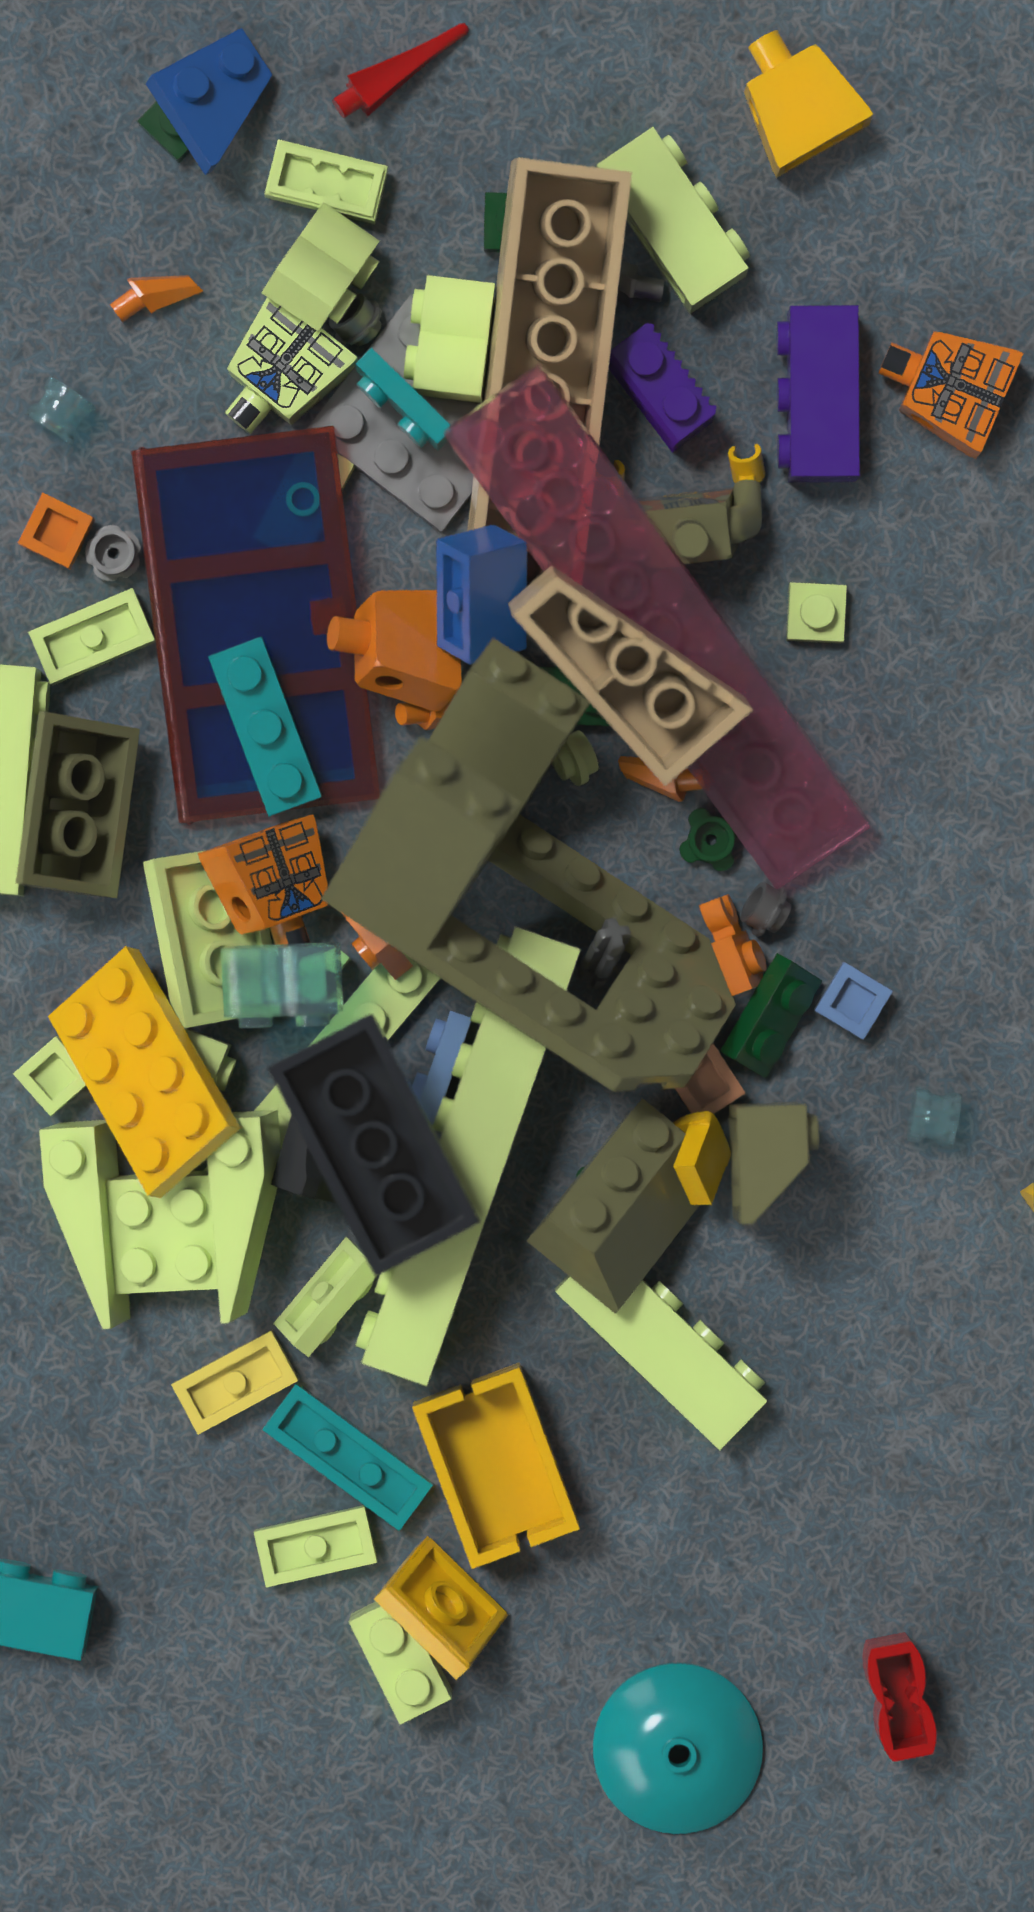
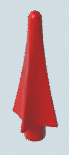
[332,23,469,118]

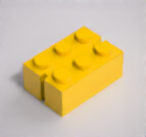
[412,1362,580,1569]

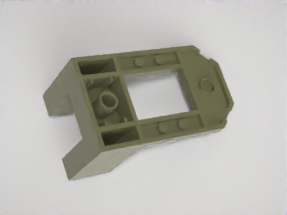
[321,638,736,1091]

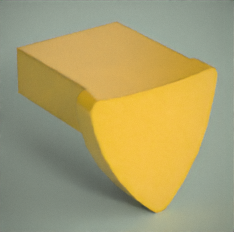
[673,1111,731,1205]

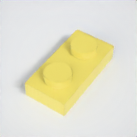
[171,1329,299,1435]

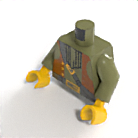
[593,444,765,567]

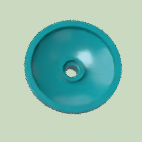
[593,1663,763,1834]

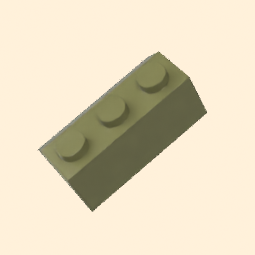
[16,711,140,898]
[527,1098,699,1314]
[728,1102,819,1224]

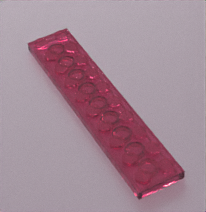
[444,363,870,890]

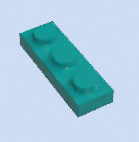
[208,636,322,817]
[262,1382,433,1531]

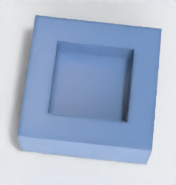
[813,962,893,1040]

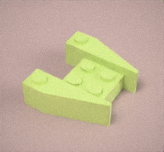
[39,1110,281,1329]

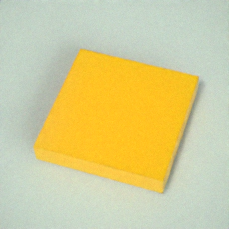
[374,1536,508,1680]

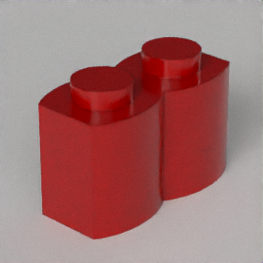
[862,1632,936,1762]

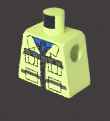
[225,297,358,434]

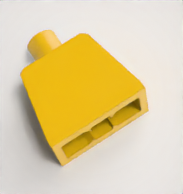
[744,30,873,178]

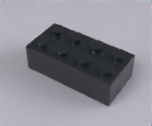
[267,1013,481,1276]

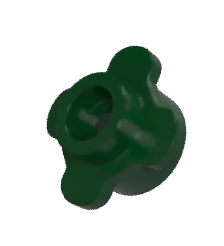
[679,808,743,871]

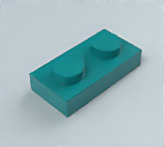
[355,348,454,451]

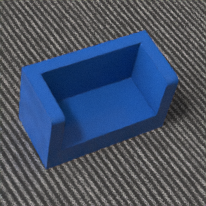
[436,525,527,664]

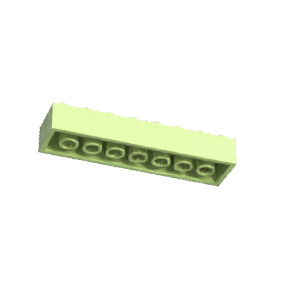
[355,927,581,1386]

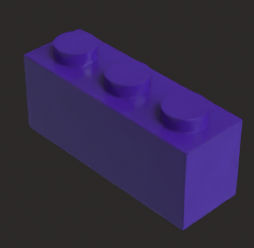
[776,305,860,483]

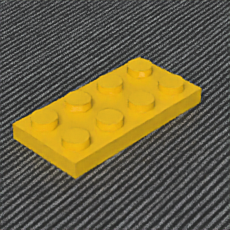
[48,946,241,1198]

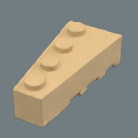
[508,565,753,786]

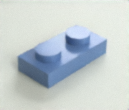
[412,1011,471,1125]

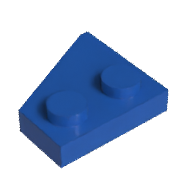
[146,28,272,175]

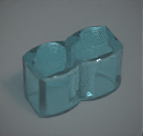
[221,942,343,1028]

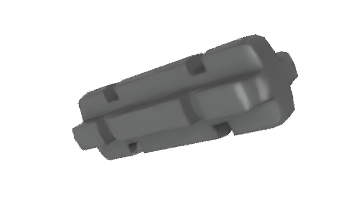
[578,918,631,989]

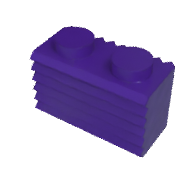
[608,323,717,453]

